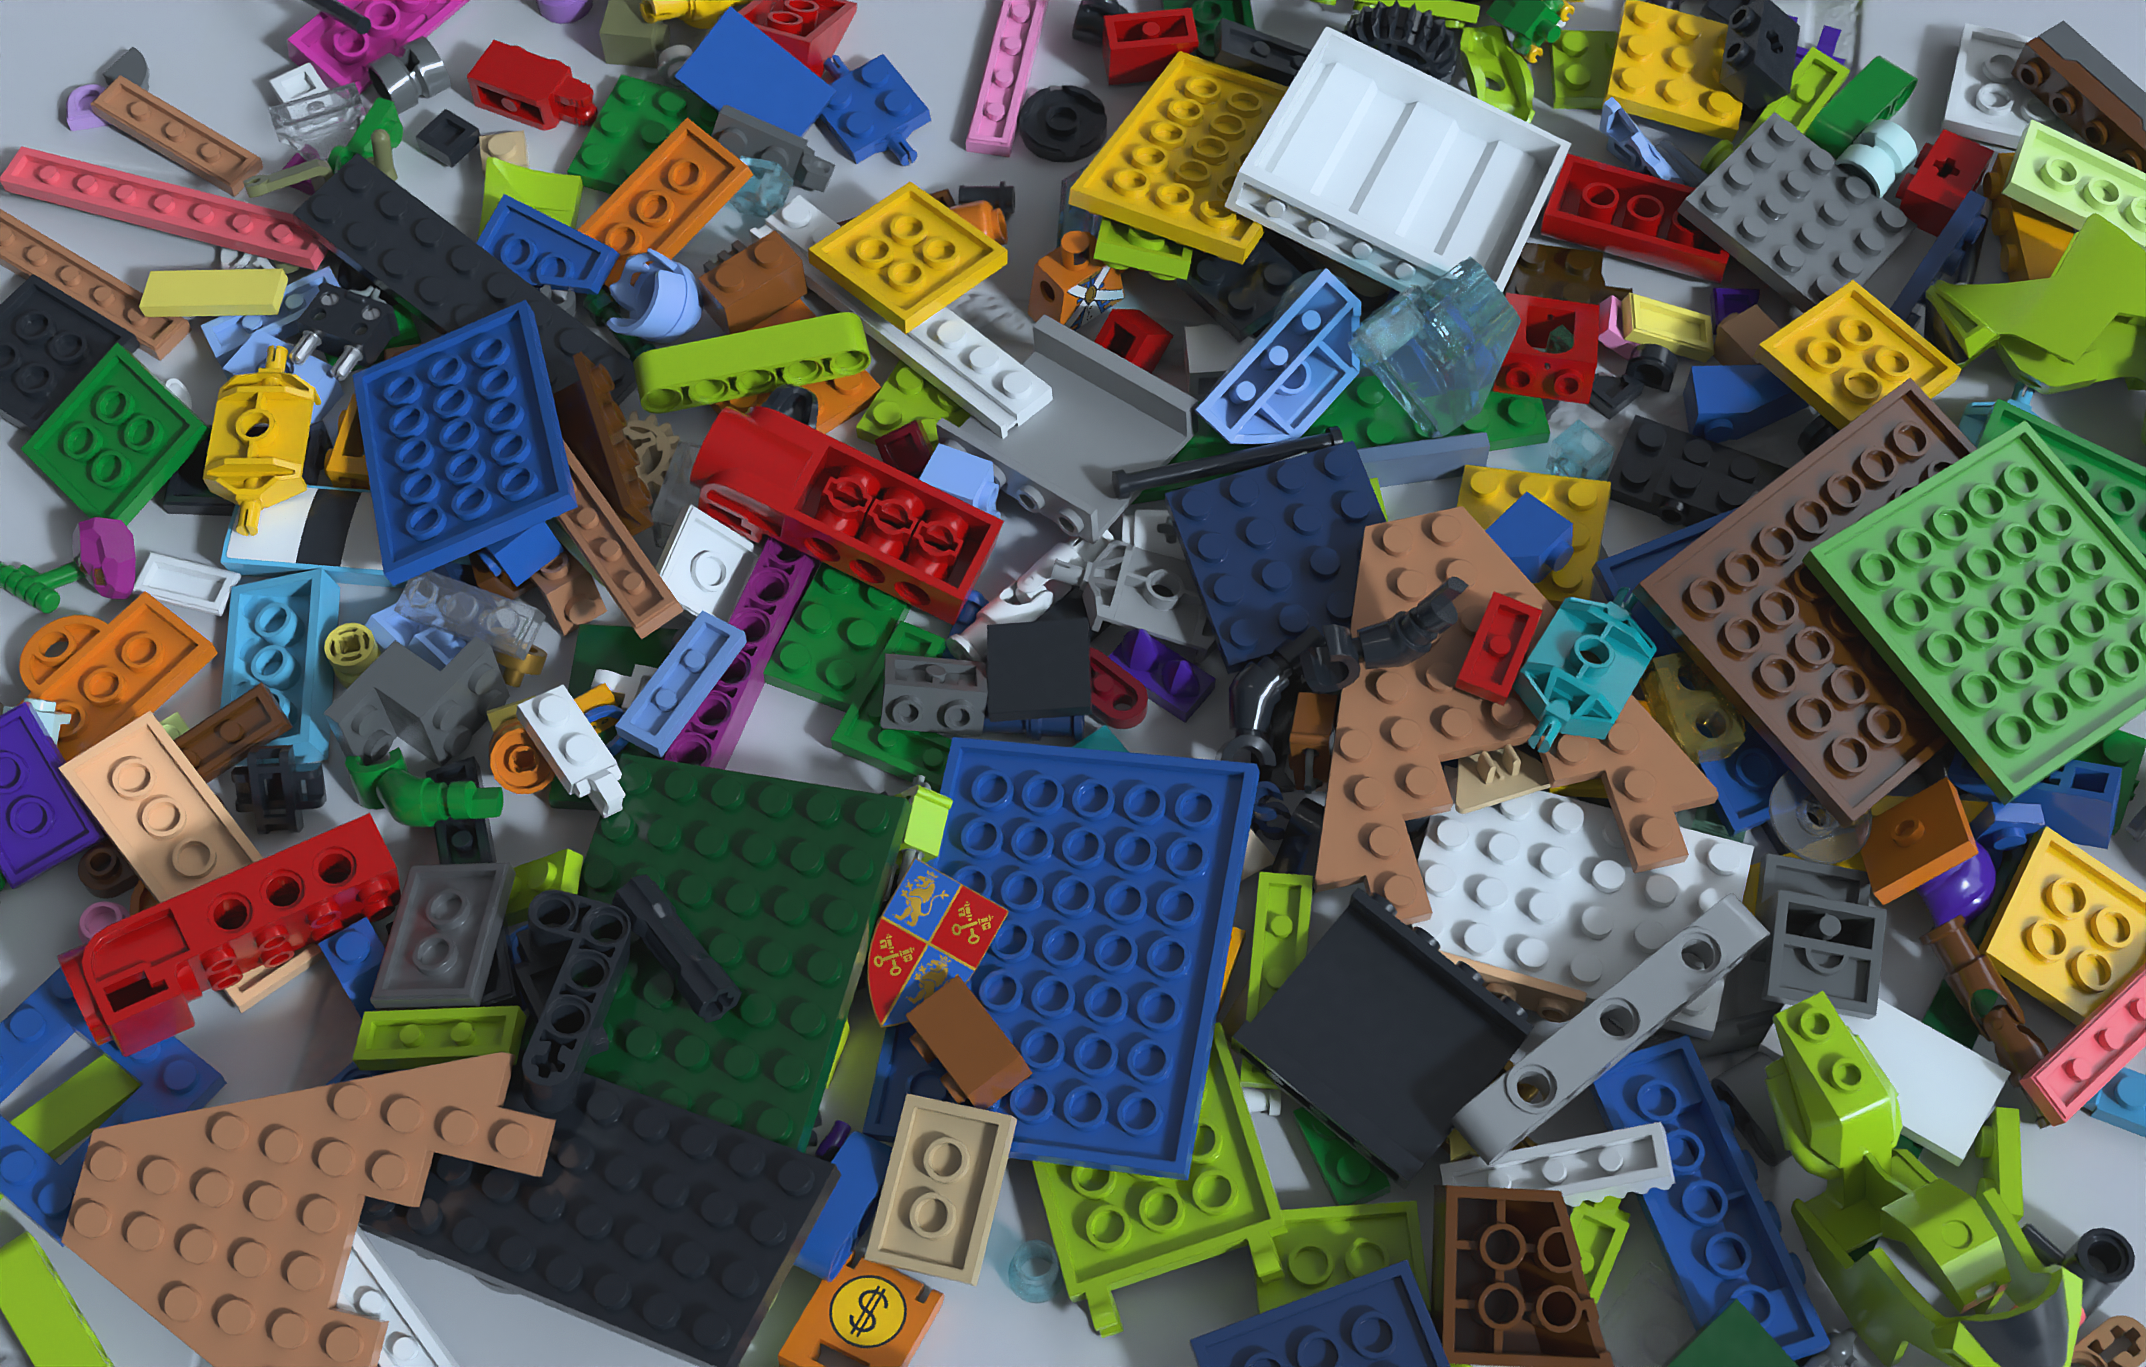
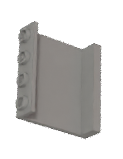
[936,314,1199,544]

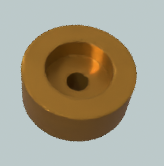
[494,637,548,687]

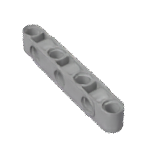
[1450,893,1771,1166]

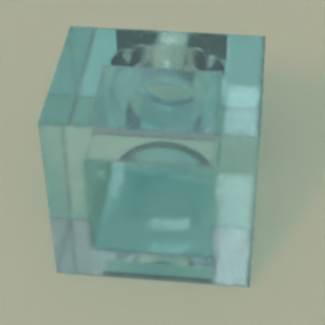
[729,156,794,218]
[1546,419,1615,481]

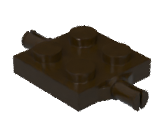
[1501,243,1633,316]

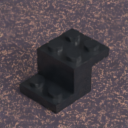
[1177,237,1320,343]

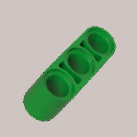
[1805,55,1918,160]

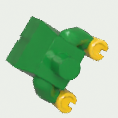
[1486,0,1574,64]

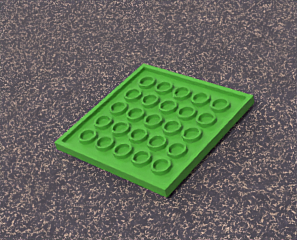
[1802,420,2146,806]

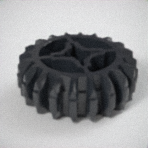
[1341,0,1458,84]

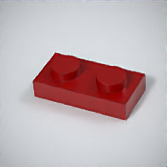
[1455,591,1543,706]

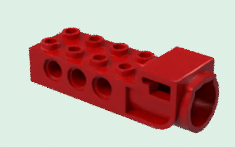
[690,406,1004,626]
[57,813,401,1057]

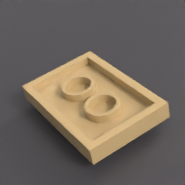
[865,1094,1017,1287]

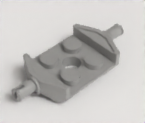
[1050,540,1218,663]

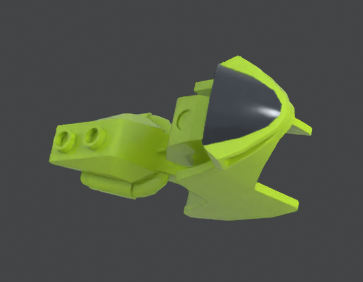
[1924,213,2146,446]
[1764,991,2082,1367]

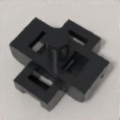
[231,745,327,835]

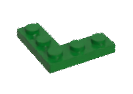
[831,620,952,794]

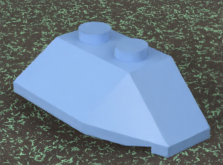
[1194,268,1361,444]

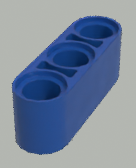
[793,1130,893,1282]

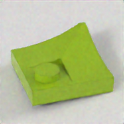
[476,157,584,242]

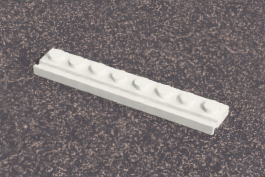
[750,195,1053,439]

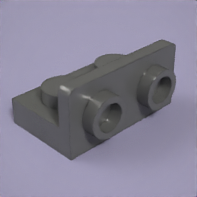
[880,653,988,736]

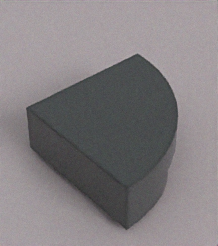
[103,47,149,91]

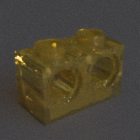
[1639,651,1745,765]

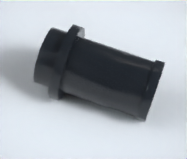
[958,181,1015,218]

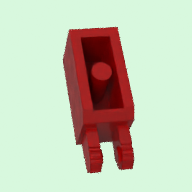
[467,40,598,131]

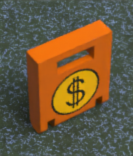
[778,1250,945,1367]

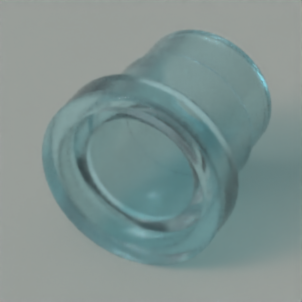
[1008,1240,1064,1303]

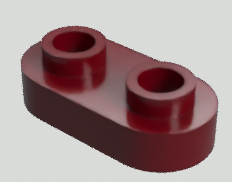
[1090,647,1148,729]

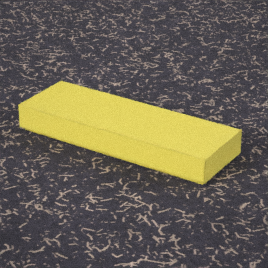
[139,268,288,317]

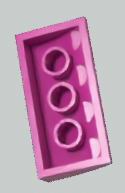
[287,0,470,100]

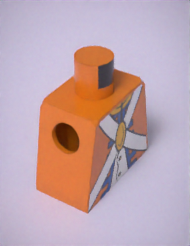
[1028,231,1125,331]

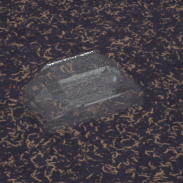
[268,82,366,162]

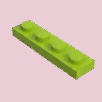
[1240,872,1314,1090]

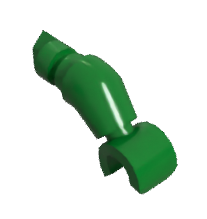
[345,747,504,827]

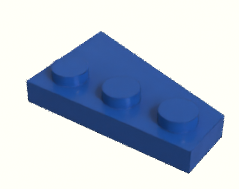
[476,194,620,295]

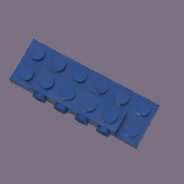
[1589,1035,1831,1361]

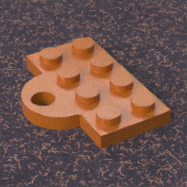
[17,591,218,763]

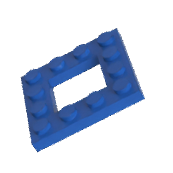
[0,967,227,1247]

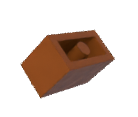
[698,230,807,335]
[905,975,1033,1110]

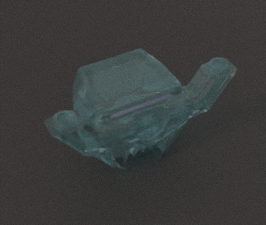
[1348,256,1522,438]

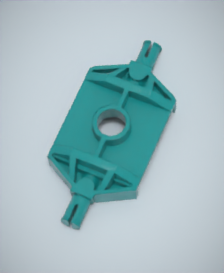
[1512,587,1657,753]

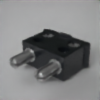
[289,283,400,381]

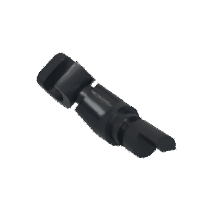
[1299,577,1468,692]
[1215,625,1326,768]

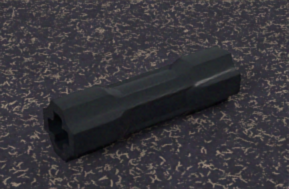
[612,874,742,1023]

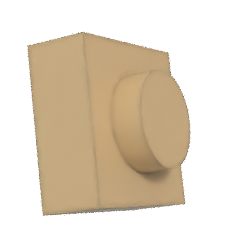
[479,130,530,178]

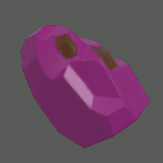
[72,517,136,599]

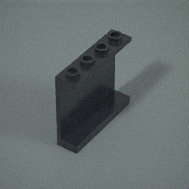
[1231,887,1534,1190]

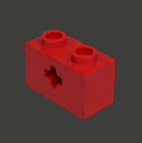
[1895,129,1994,237]

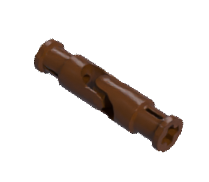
[1919,914,2051,1129]

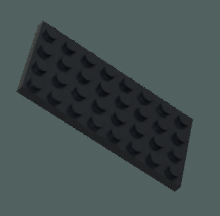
[358,1050,841,1367]

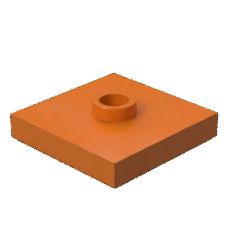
[1854,777,1979,905]

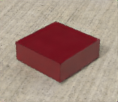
[874,420,934,477]

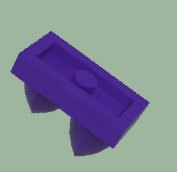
[1109,629,1216,723]

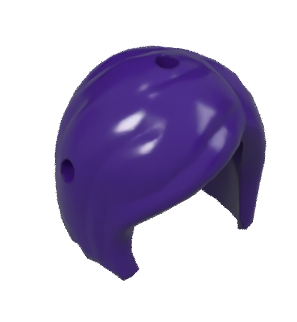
[1915,841,1996,931]

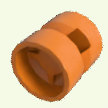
[488,717,555,794]

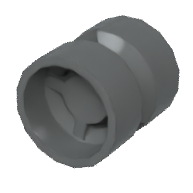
[366,36,451,115]

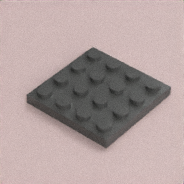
[1677,112,1918,313]

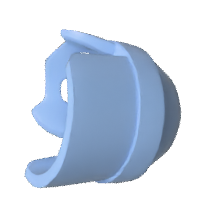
[607,248,704,344]

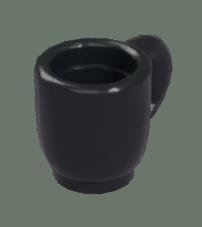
[1072,0,1128,47]

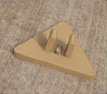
[1455,744,1550,814]

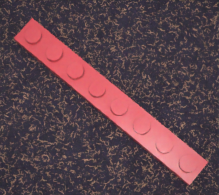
[0,146,329,271]

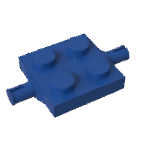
[819,54,932,166]

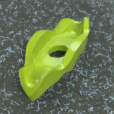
[1460,25,1535,123]

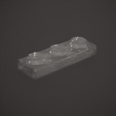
[394,571,546,661]

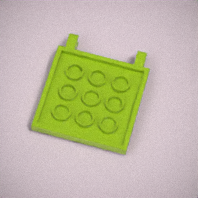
[1032,1022,1288,1338]

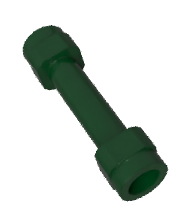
[583,289,656,362]

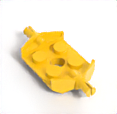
[203,345,321,536]

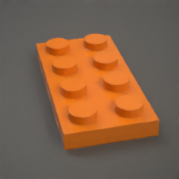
[577,118,753,291]

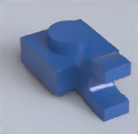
[1969,802,2045,872]

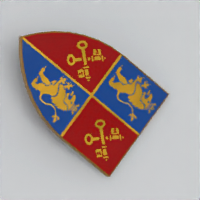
[867,857,1009,1028]

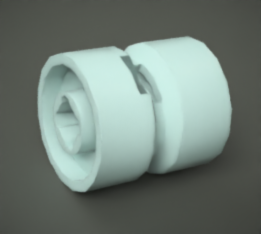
[1834,119,1917,199]

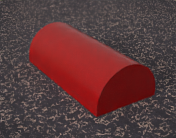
[1541,153,1730,284]

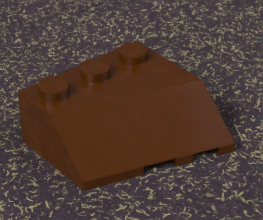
[1431,1185,1614,1367]

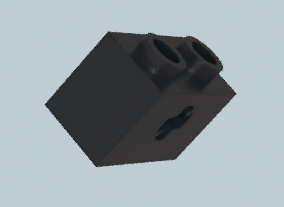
[1719,0,1800,112]

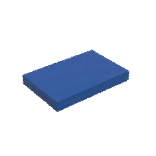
[675,6,837,137]

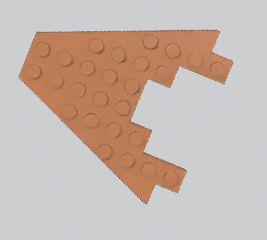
[1313,506,1719,925]
[61,1052,556,1367]

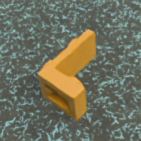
[324,394,370,490]

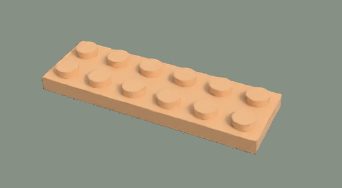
[59,711,325,1014]

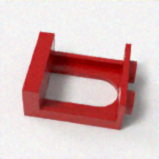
[1493,293,1600,405]

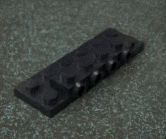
[1607,415,1789,527]

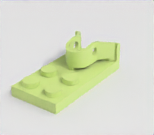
[2002,119,2146,251]

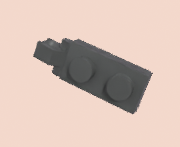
[711,104,835,192]

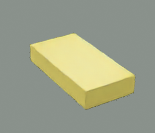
[1621,293,1714,363]

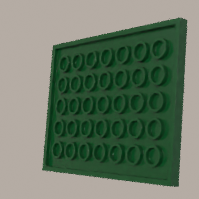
[520,754,912,1153]

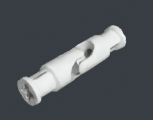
[946,529,1115,662]

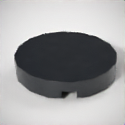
[1020,85,1107,162]

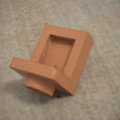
[529,547,607,636]

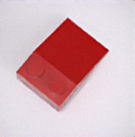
[738,0,858,78]

